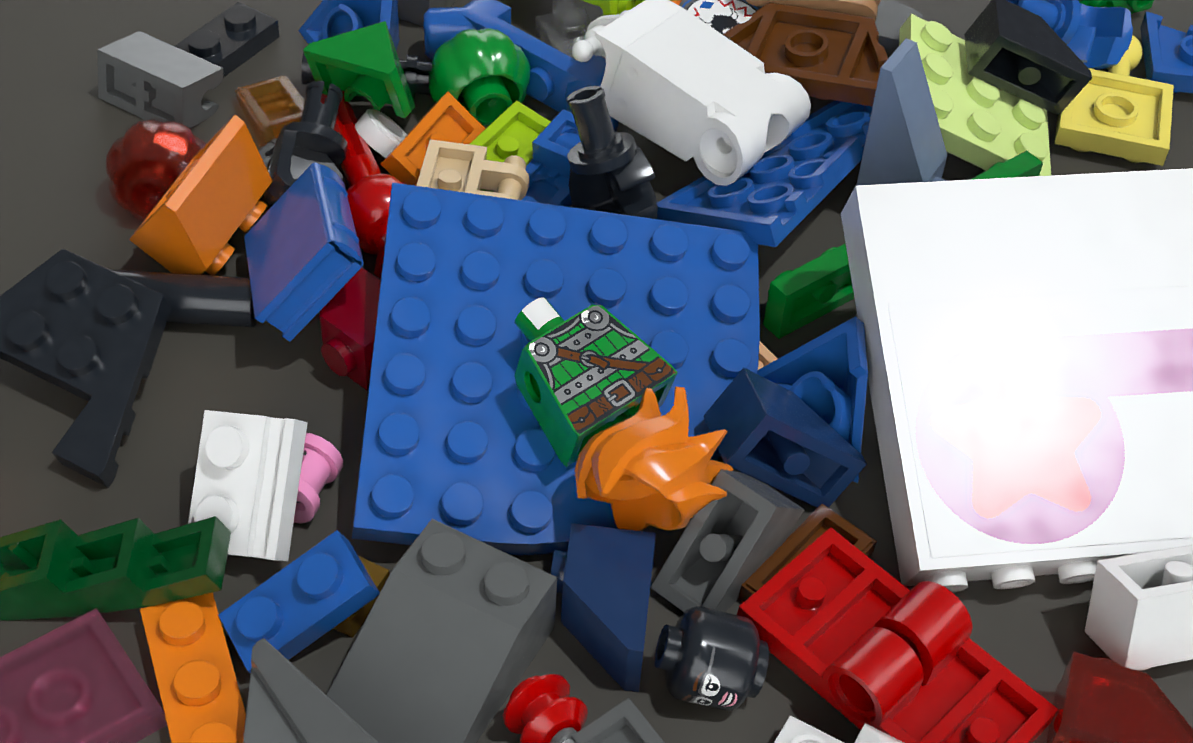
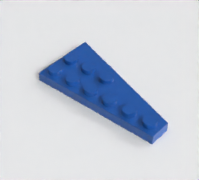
[657,100,872,247]

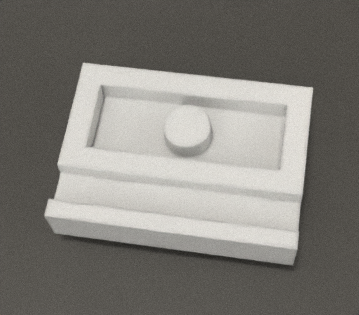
[188,410,308,561]

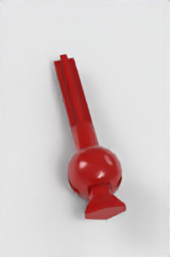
[320,91,406,278]

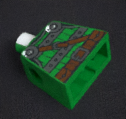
[514,297,678,467]

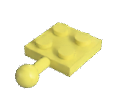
[1054,35,1174,166]

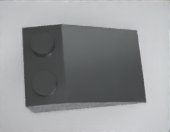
[326,518,557,743]

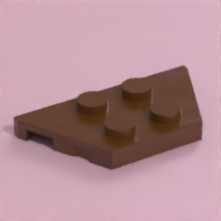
[723,2,888,107]

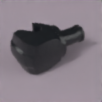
[264,81,348,207]
[567,86,658,219]

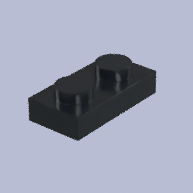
[175,2,280,78]

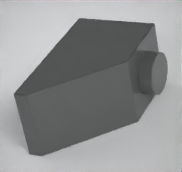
[651,469,804,612]

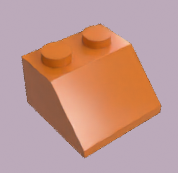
[129,115,272,276]

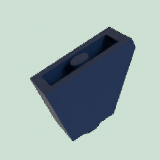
[704,367,867,508]
[551,523,656,692]

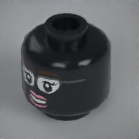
[655,606,769,710]

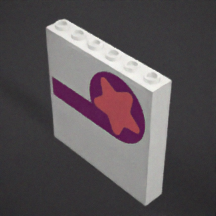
[841,168,1193,593]

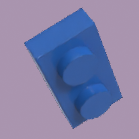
[218,530,380,673]

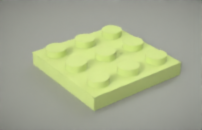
[899,14,1051,176]

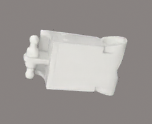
[572,0,811,186]

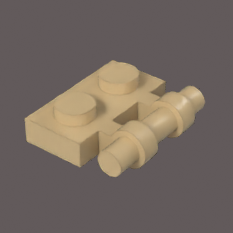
[416,139,529,200]

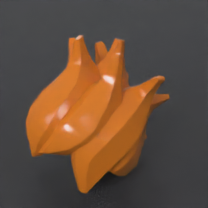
[575,387,733,531]

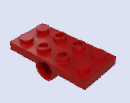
[737,527,1059,743]

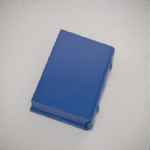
[244,163,364,342]

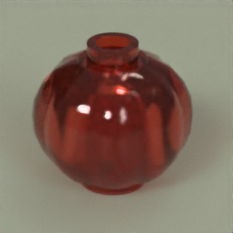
[105,120,206,222]

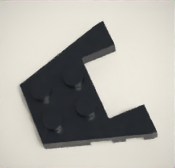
[0,248,172,488]

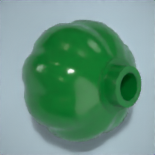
[428,28,530,126]

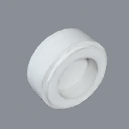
[355,109,407,158]

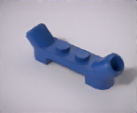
[423,0,618,132]

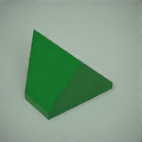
[303,21,416,118]

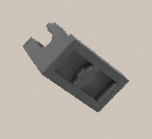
[97,31,223,137]

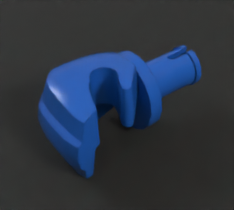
[1007,0,1133,70]

